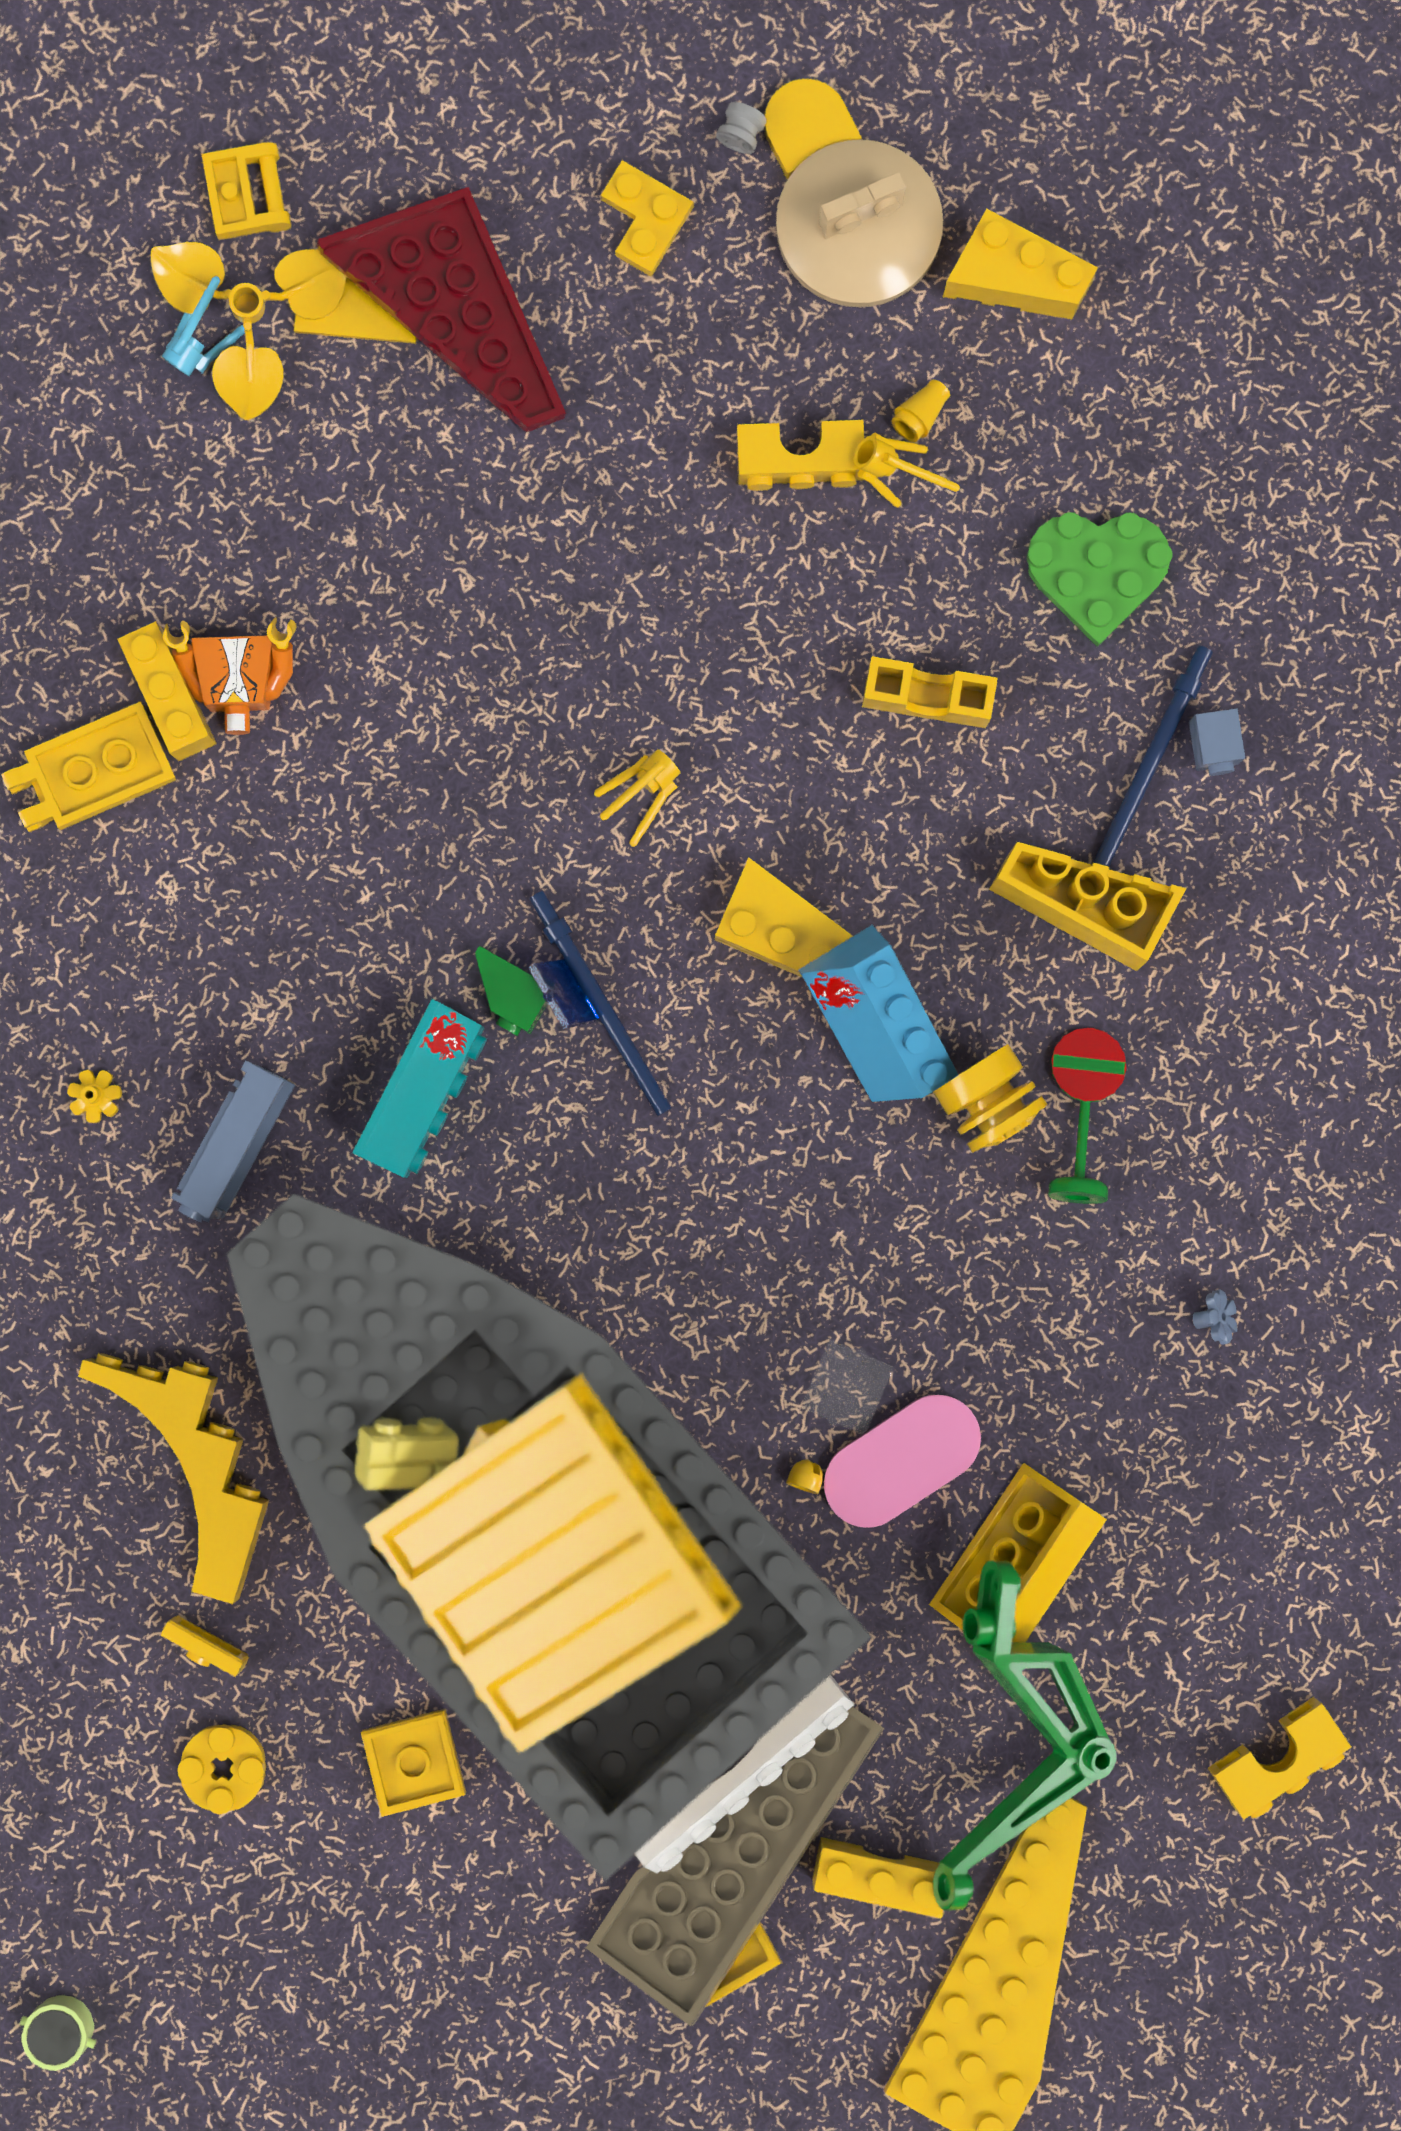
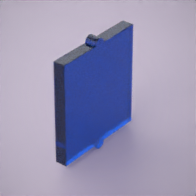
[528,959,599,1029]

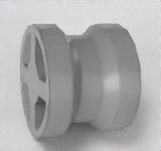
[716,102,767,154]

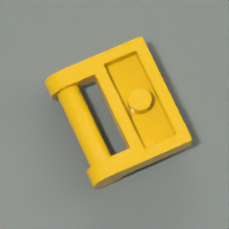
[202,142,292,240]

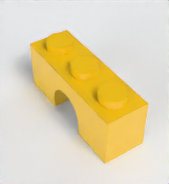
[737,420,864,491]
[117,621,217,761]
[862,656,998,728]
[1208,1697,1351,1820]
[812,1837,944,1919]

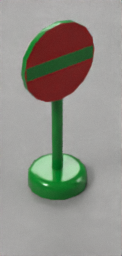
[1048,1028,1127,1204]

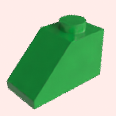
[475,946,555,1036]

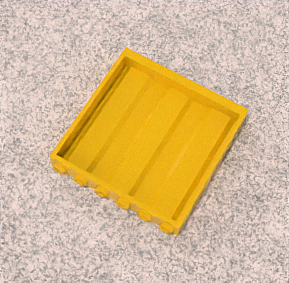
[364,1375,741,1753]

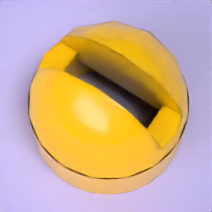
[786,1459,823,1494]

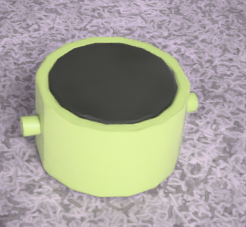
[20,1995,97,2071]

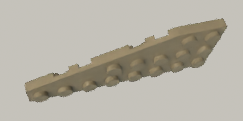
[586,1706,885,2026]

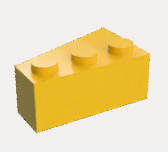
[943,208,1098,319]

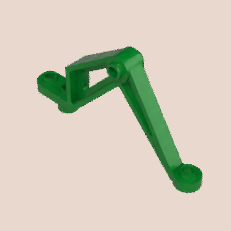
[933,1561,1116,1910]

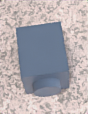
[1189,708,1245,776]

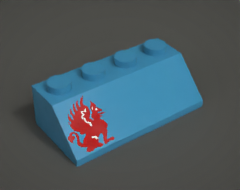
[799,925,959,1102]

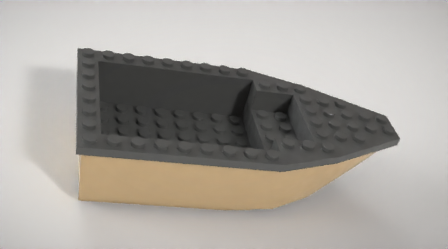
[227,1194,872,1881]

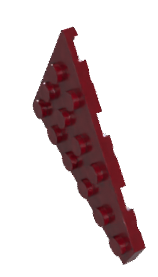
[317,187,566,433]

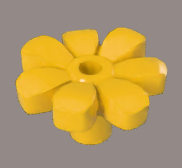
[67,1070,122,1123]

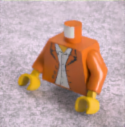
[163,617,297,735]

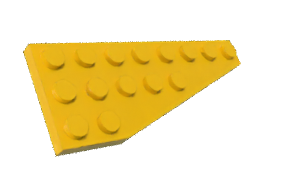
[884,1797,1087,2131]

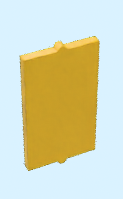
[294,278,417,344]

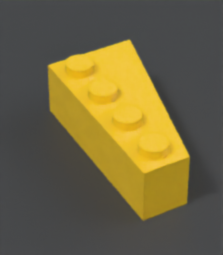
[989,842,1187,971]
[715,858,853,978]

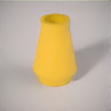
[891,379,950,442]

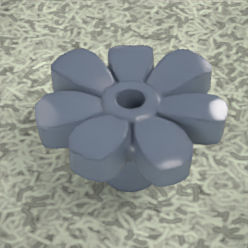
[1193,1289,1238,1344]

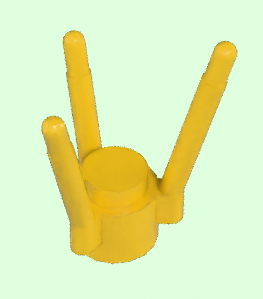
[854,433,960,508]
[594,749,680,847]

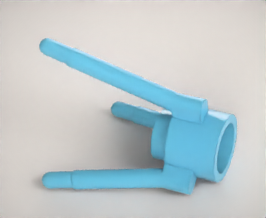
[161,276,245,377]

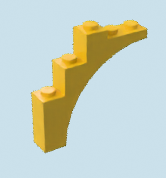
[78,1353,269,1604]

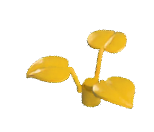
[151,242,347,420]

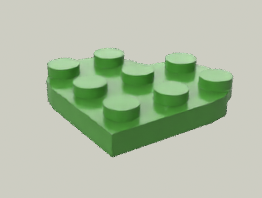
[1027,512,1172,647]

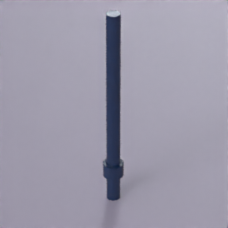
[1091,645,1213,867]
[529,891,672,1117]

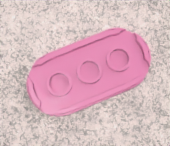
[824,1395,981,1528]

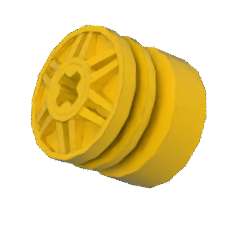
[933,1044,1048,1153]

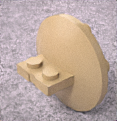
[776,140,943,307]

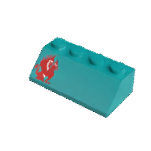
[352,999,487,1178]

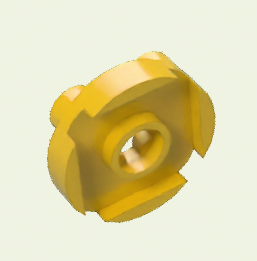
[177,1724,266,1814]

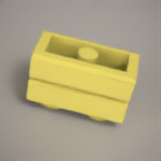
[355,1418,459,1490]

